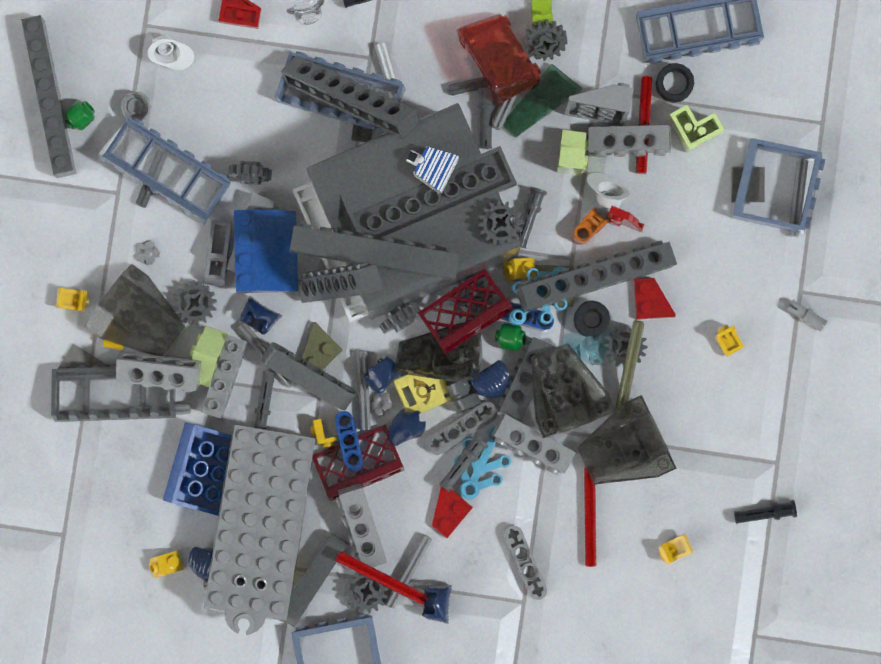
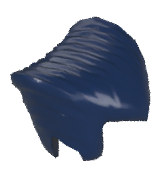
[240,296,283,335]
[363,355,406,394]
[470,360,509,397]
[389,409,426,446]
[188,547,213,580]
[422,585,452,624]

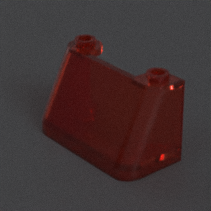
[457,13,541,105]

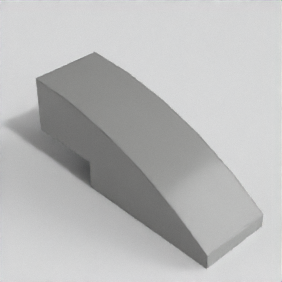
[204,220,232,287]

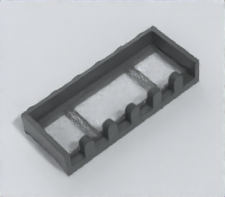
[51,365,176,422]

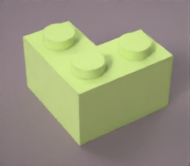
[668,105,724,153]
[557,130,589,175]
[189,326,229,387]

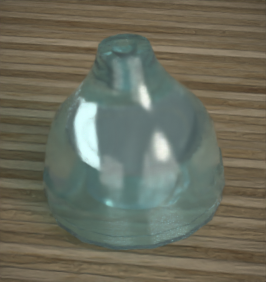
[573,335,604,365]

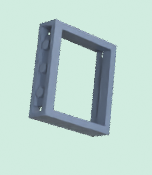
[732,138,825,234]
[291,614,381,664]

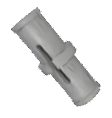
[786,299,827,332]

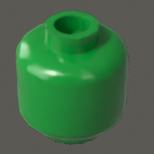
[65,101,95,130]
[495,324,526,351]

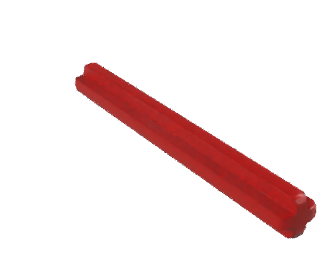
[636,76,652,174]
[584,466,597,567]
[335,551,428,605]

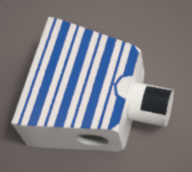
[406,147,459,195]

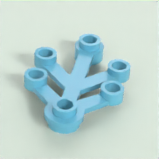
[508,266,567,326]
[454,426,511,499]

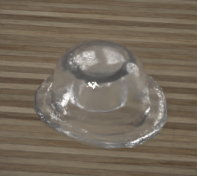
[286,0,325,25]

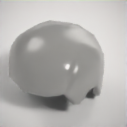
[120,92,151,121]

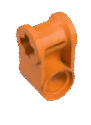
[572,207,609,245]

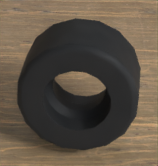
[573,300,610,338]

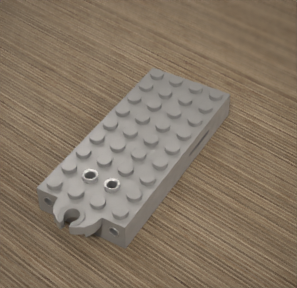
[203,425,315,635]

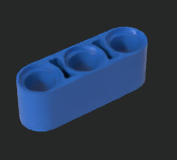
[500,301,554,332]
[335,411,364,471]

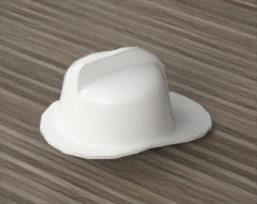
[147,34,195,70]
[586,172,630,209]

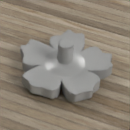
[136,241,160,265]
[370,392,392,417]

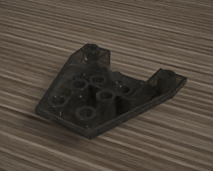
[84,264,185,356]
[395,322,482,382]
[531,343,616,439]
[577,395,677,485]

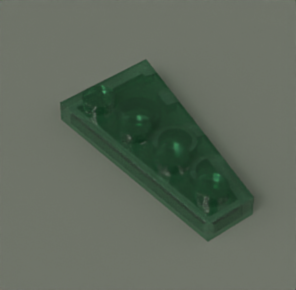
[503,64,583,138]

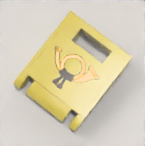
[393,362,453,414]

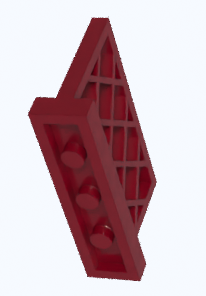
[418,269,512,355]
[312,424,405,502]

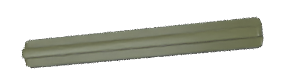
[614,320,645,418]

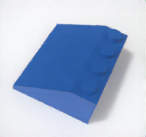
[234,209,298,294]
[163,422,232,516]

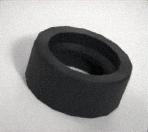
[655,63,695,103]

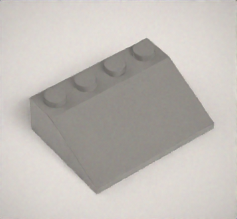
[564,83,634,126]

